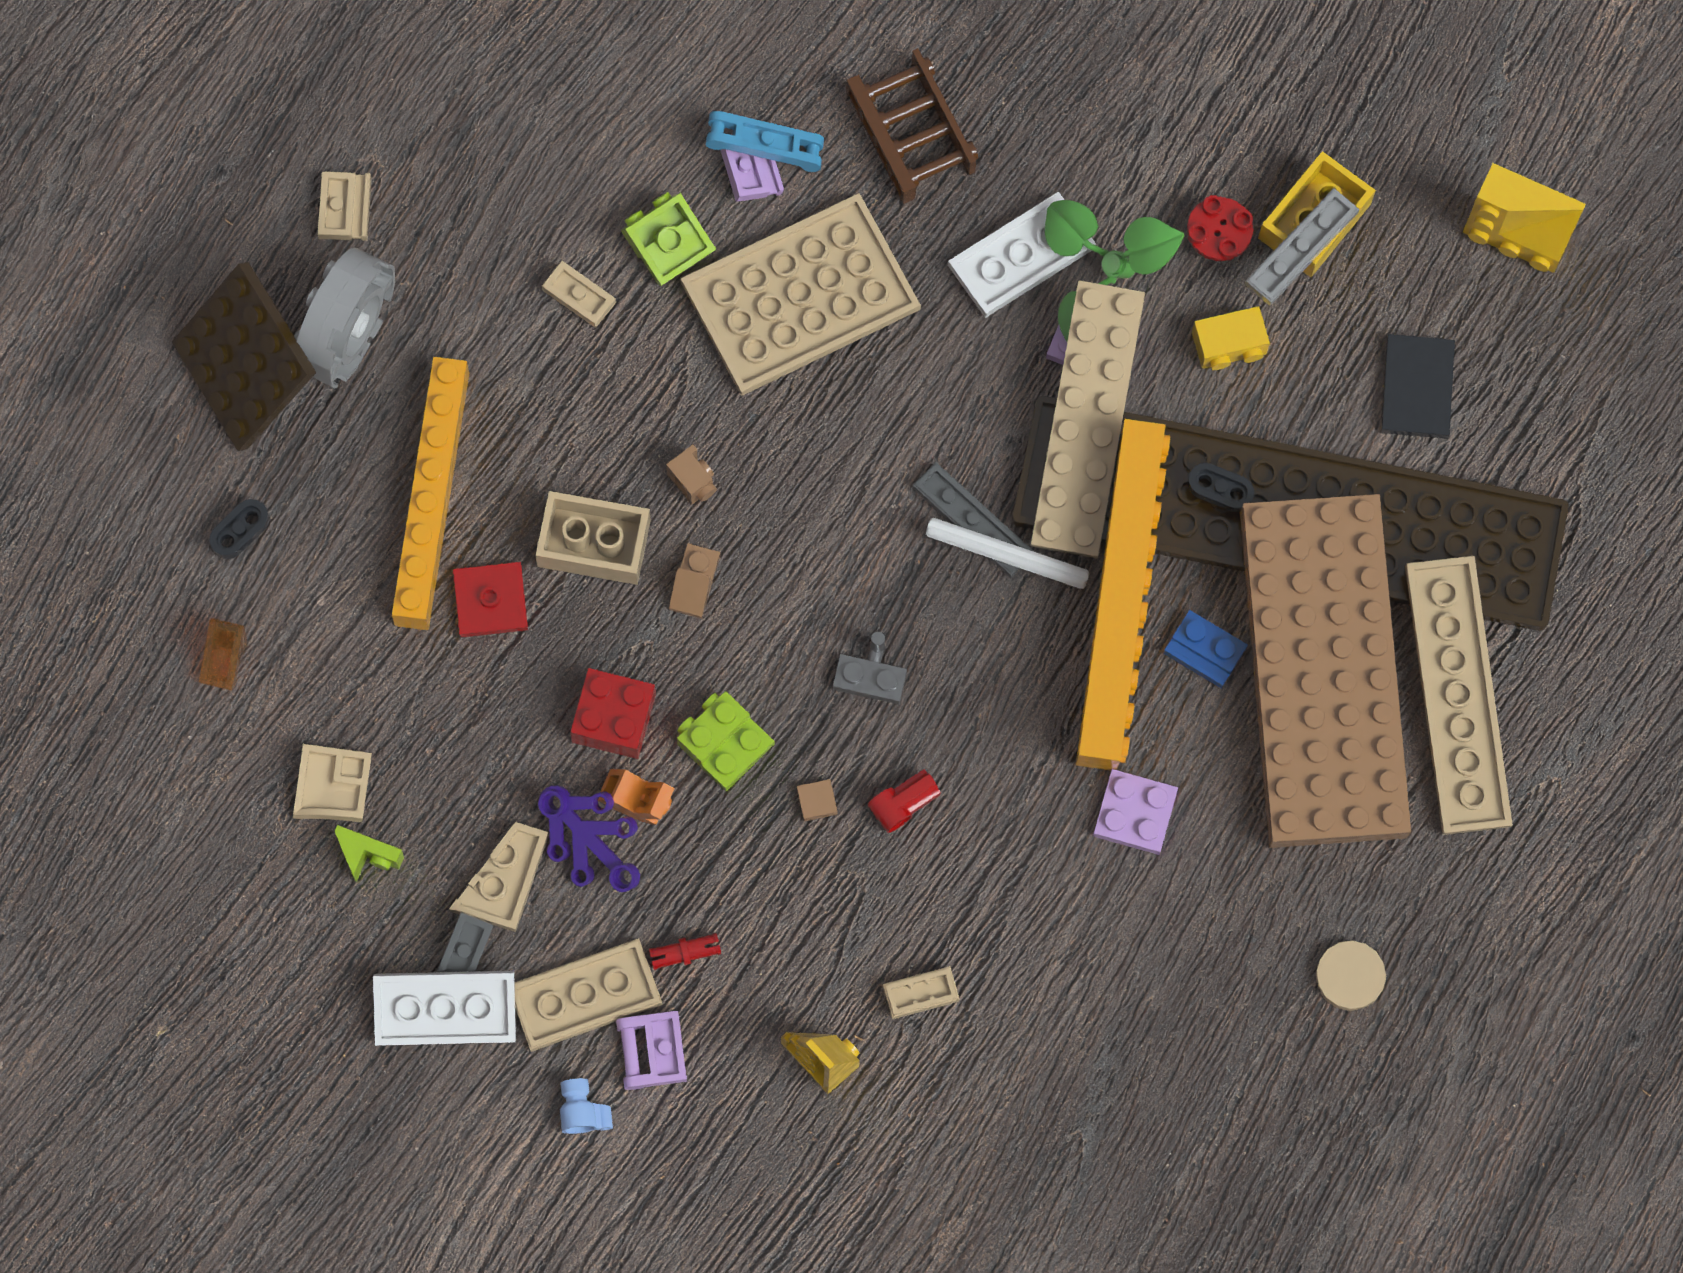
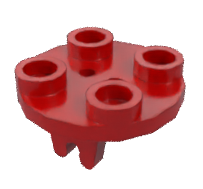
[1186,195,1254,261]

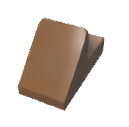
[669,543,720,619]

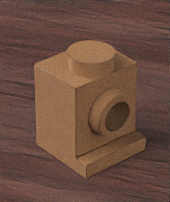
[666,445,717,505]

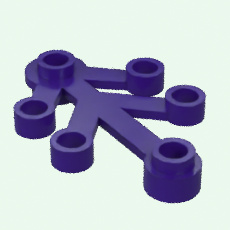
[538,785,640,892]

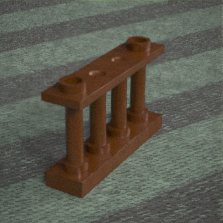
[846,48,979,204]

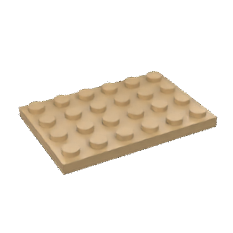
[681,193,921,396]

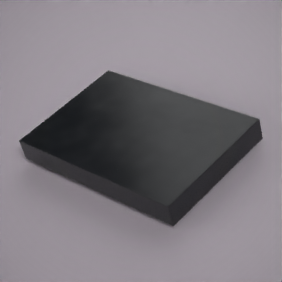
[1381,334,1455,439]

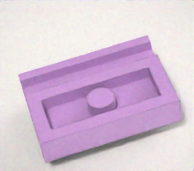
[721,149,784,202]

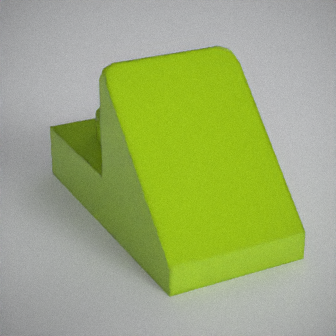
[335,825,404,882]

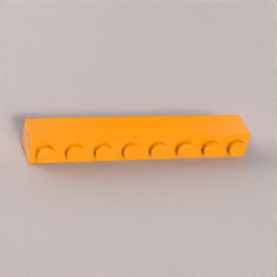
[392,357,469,630]

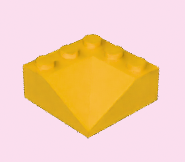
[1462,163,1586,273]

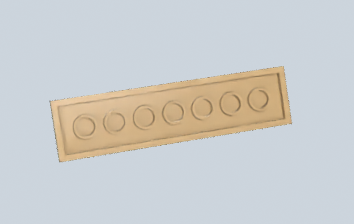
[1031,280,1145,558]
[1405,556,1513,835]

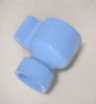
[560,1078,613,1134]

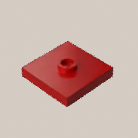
[453,562,528,638]

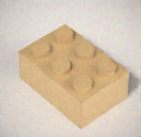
[536,491,651,585]

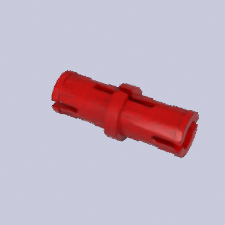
[648,932,721,970]

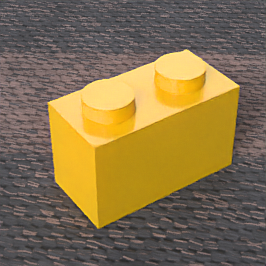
[1192,306,1270,370]

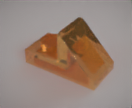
[199,618,247,691]

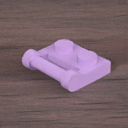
[616,1011,687,1090]

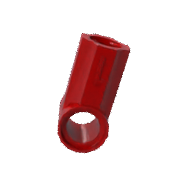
[867,769,941,833]

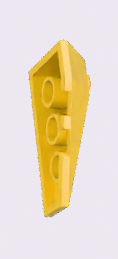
[781,1032,860,1094]

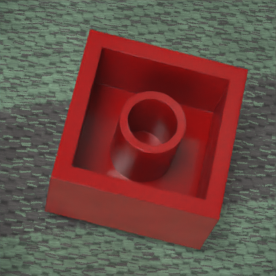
[570,668,656,759]

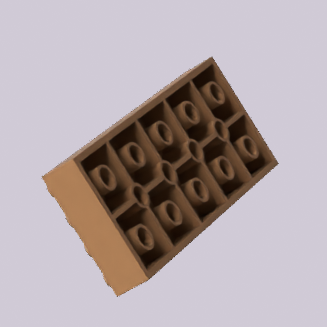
[1240,494,1411,848]

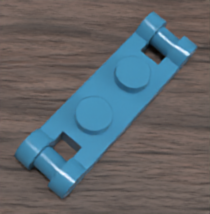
[706,111,824,172]

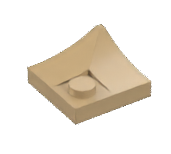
[293,744,372,822]

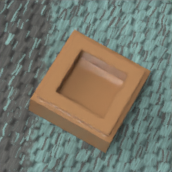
[797,779,838,822]

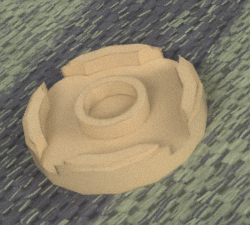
[1315,941,1386,1011]

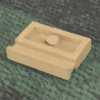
[318,172,371,241]

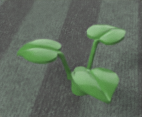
[1045,200,1184,341]

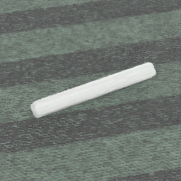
[926,518,1089,589]

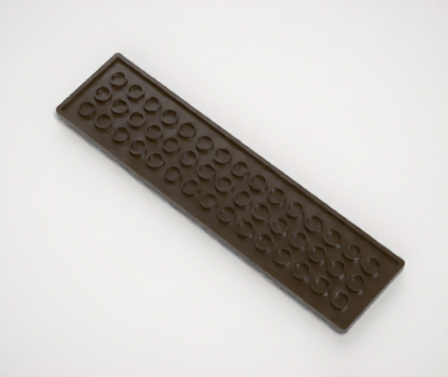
[1012,396,1569,631]

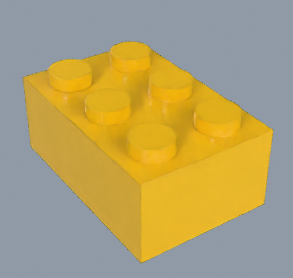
[1258,151,1376,277]

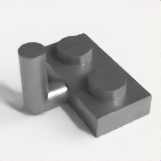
[833,632,907,705]

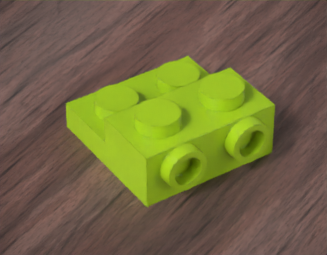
[621,192,716,286]
[677,691,775,791]

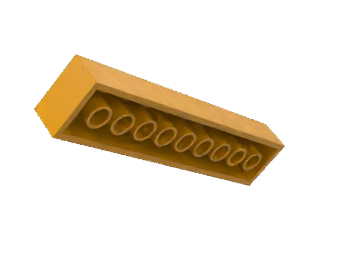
[1076,419,1170,770]

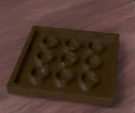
[172,262,316,451]

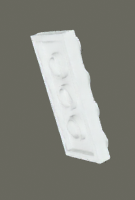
[948,192,1096,318]
[373,971,516,1046]

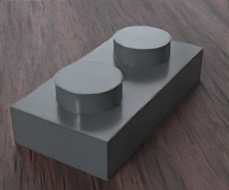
[437,911,494,972]

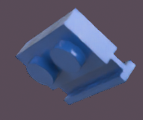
[1163,610,1248,689]

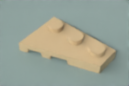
[449,822,549,932]

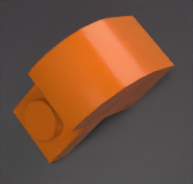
[598,769,675,825]

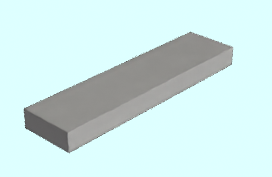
[1244,188,1359,306]

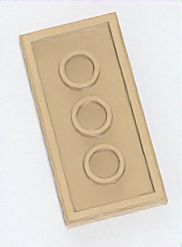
[515,938,663,1052]

